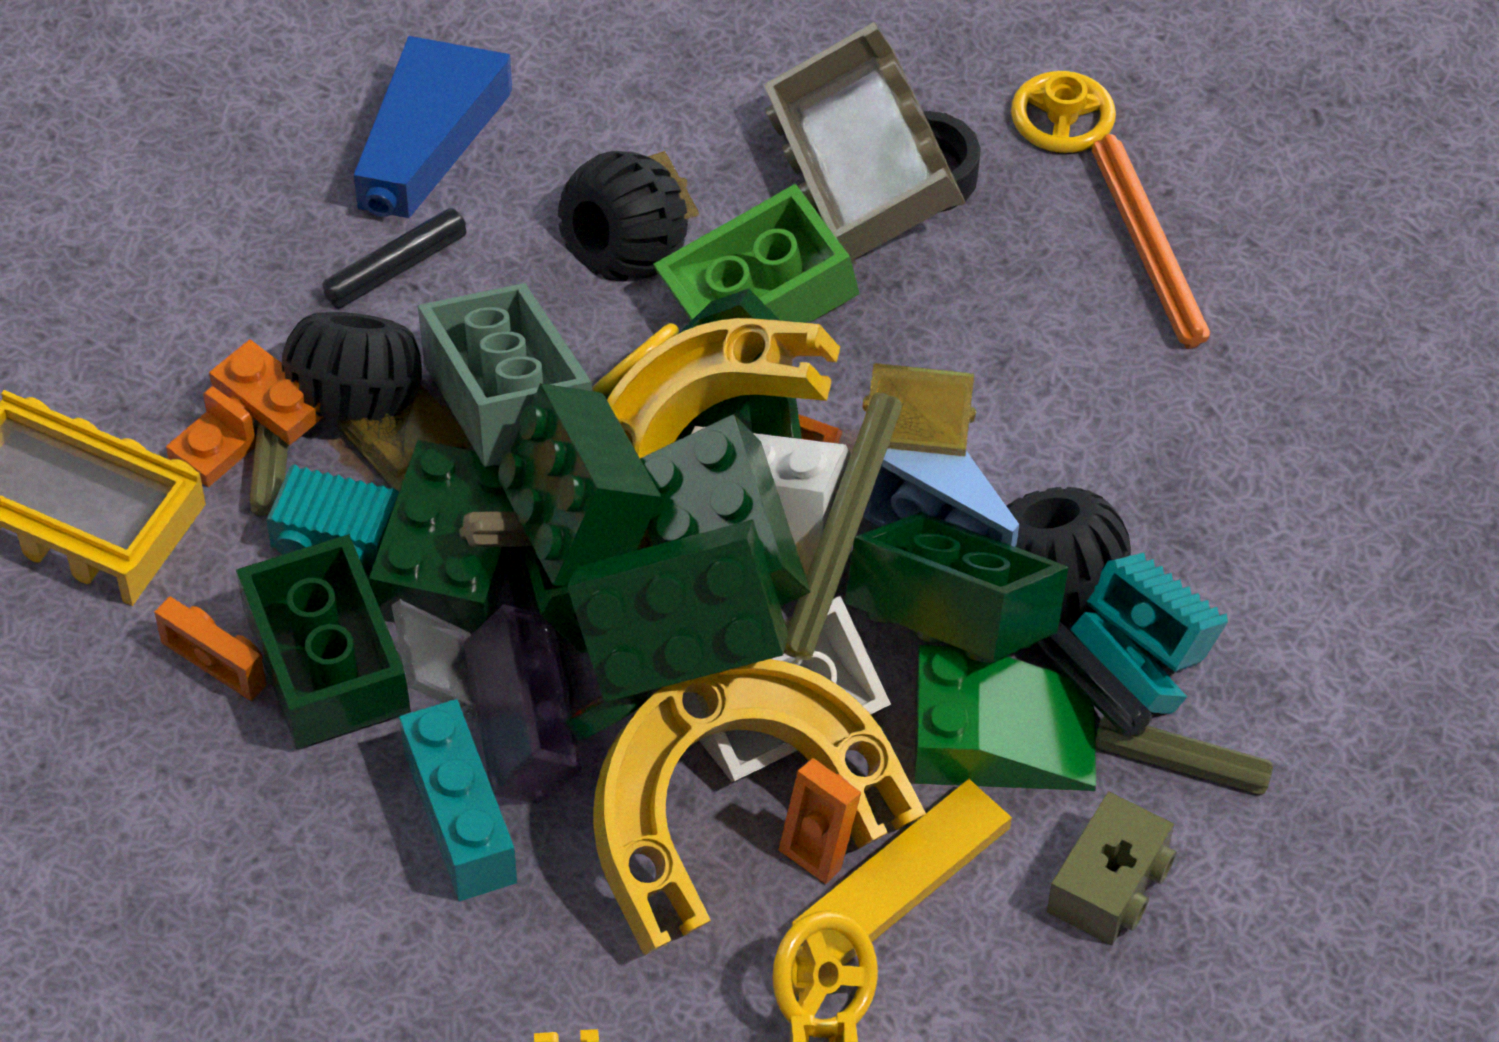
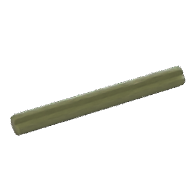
[784,393,902,661]

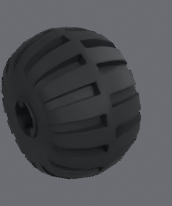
[558,151,688,281]
[282,312,422,423]
[1006,487,1131,619]

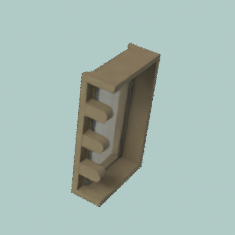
[764,21,966,264]

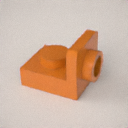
[166,386,256,487]

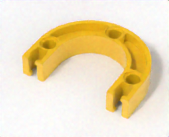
[607,318,841,550]
[593,659,926,955]

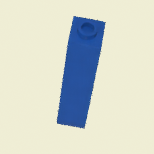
[354,36,512,218]

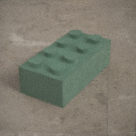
[417,283,592,467]

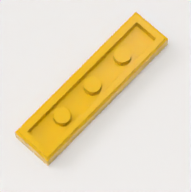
[792,779,1012,966]

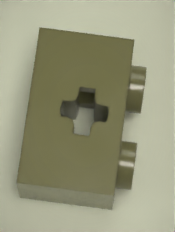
[1047,791,1177,946]

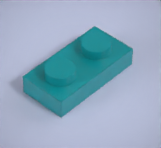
[1070,612,1187,714]

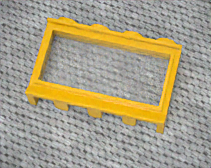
[0,390,206,606]

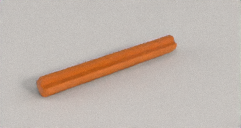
[1092,134,1210,349]

